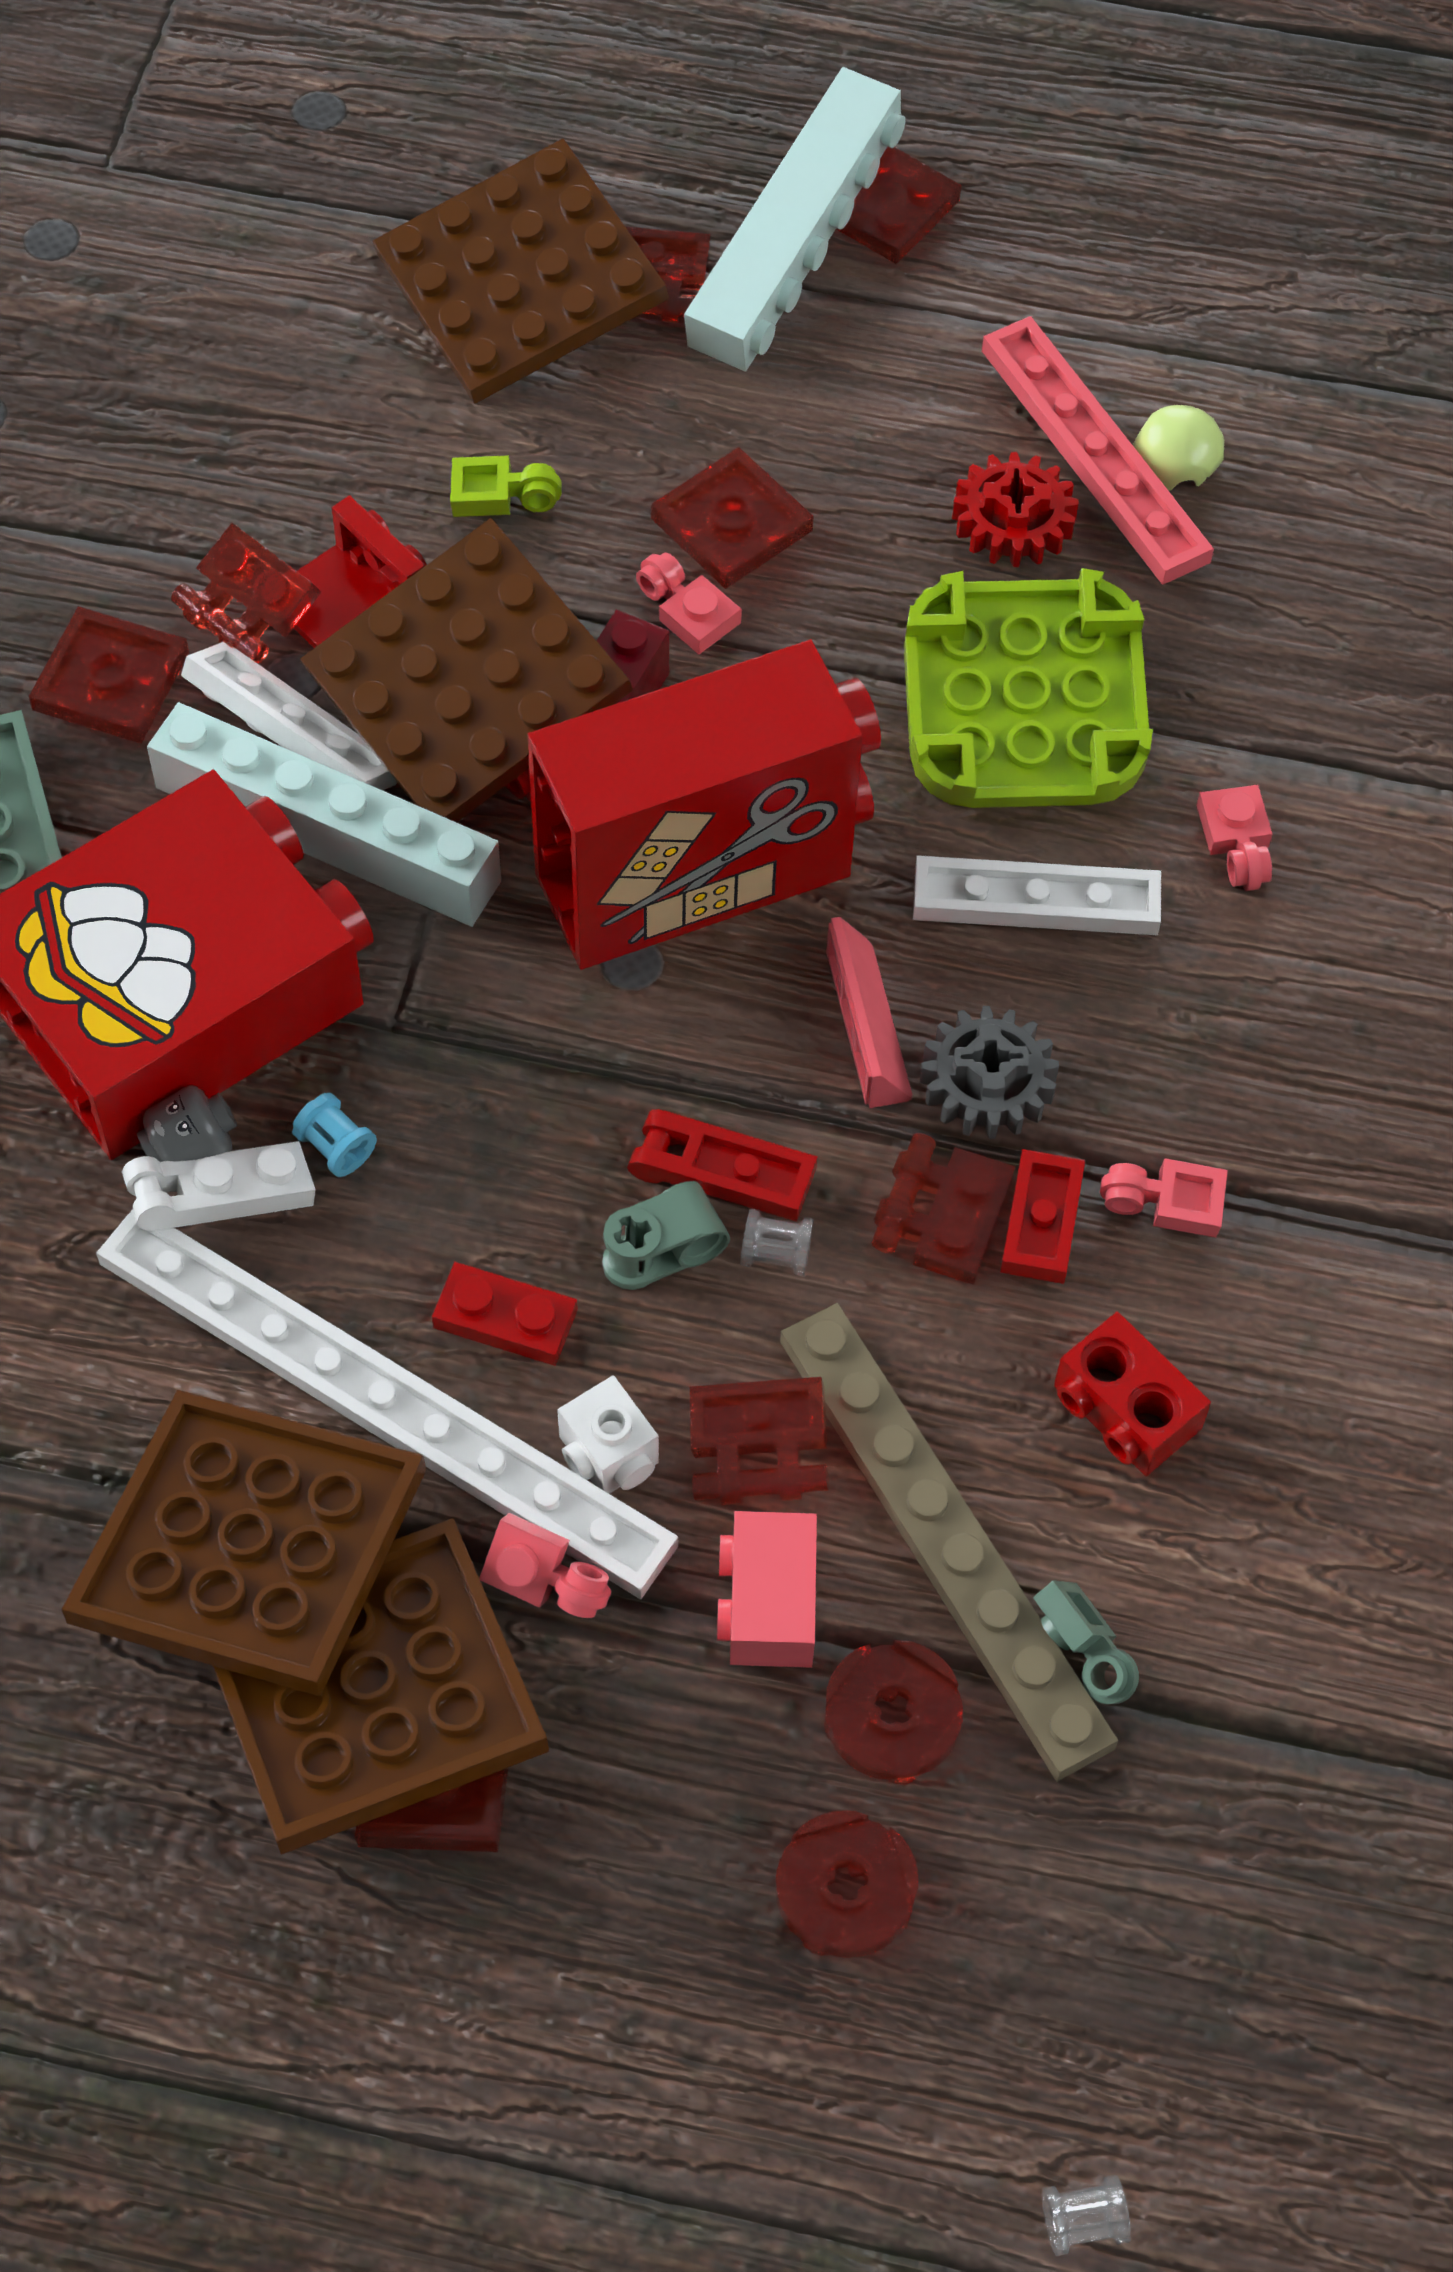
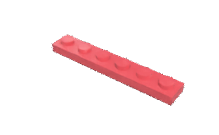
[982,316,1214,585]

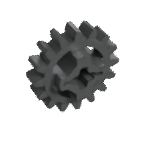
[920,1006,1059,1139]

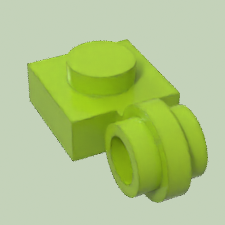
[450,455,562,517]

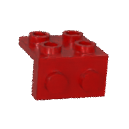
[268,495,427,648]

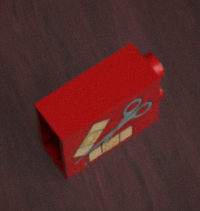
[527,639,881,970]

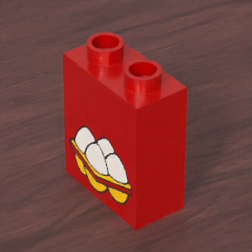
[0,769,374,1161]

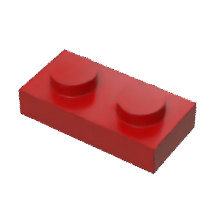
[1000,1149,1085,1284]
[432,1261,578,1366]

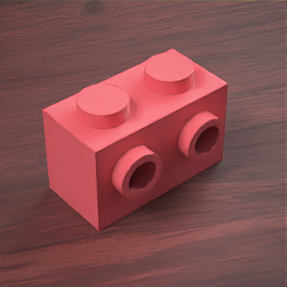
[717,1511,817,1668]

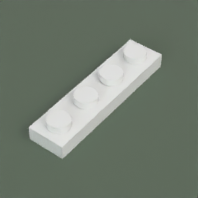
[181,641,397,790]
[913,856,1161,935]

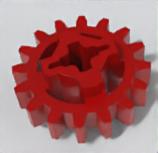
[952,452,1079,567]

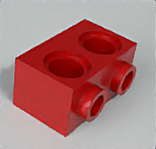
[1054,1311,1211,1477]

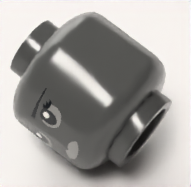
[137,1085,238,1162]

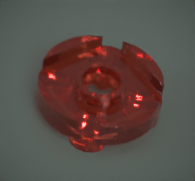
[824,1640,963,1785]
[775,1810,919,1958]

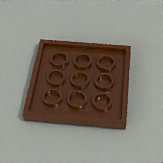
[372,138,669,404]
[300,518,633,823]
[61,1390,426,1697]
[213,1518,550,1855]

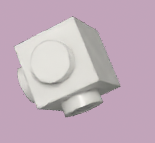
[558,1375,659,1494]

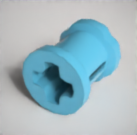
[292,1092,377,1177]

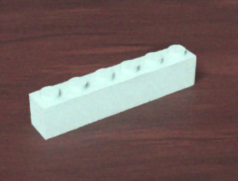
[684,67,905,372]
[147,702,501,927]

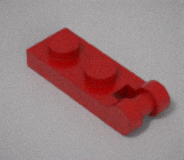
[627,1109,818,1222]

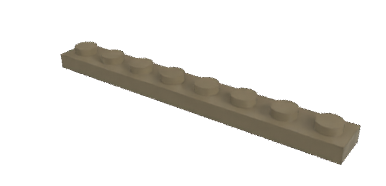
[780,1303,1118,1782]

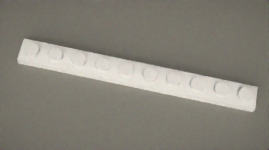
[96,1209,678,1600]

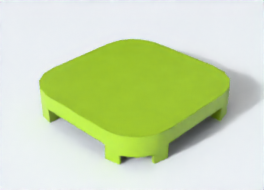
[904,568,1153,808]

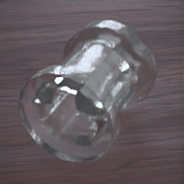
[740,1209,814,1276]
[1042,2175,1131,2256]

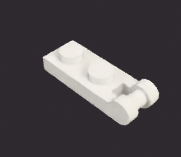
[122,1141,316,1231]

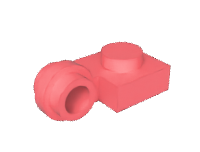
[636,552,742,655]
[1197,785,1272,891]
[1100,1158,1228,1238]
[479,1513,611,1618]

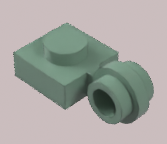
[1033,1580,1139,1704]

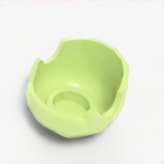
[1133,405,1224,491]

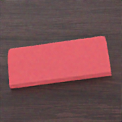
[826,917,913,1108]

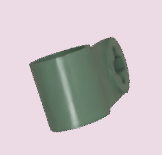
[602,1181,730,1290]

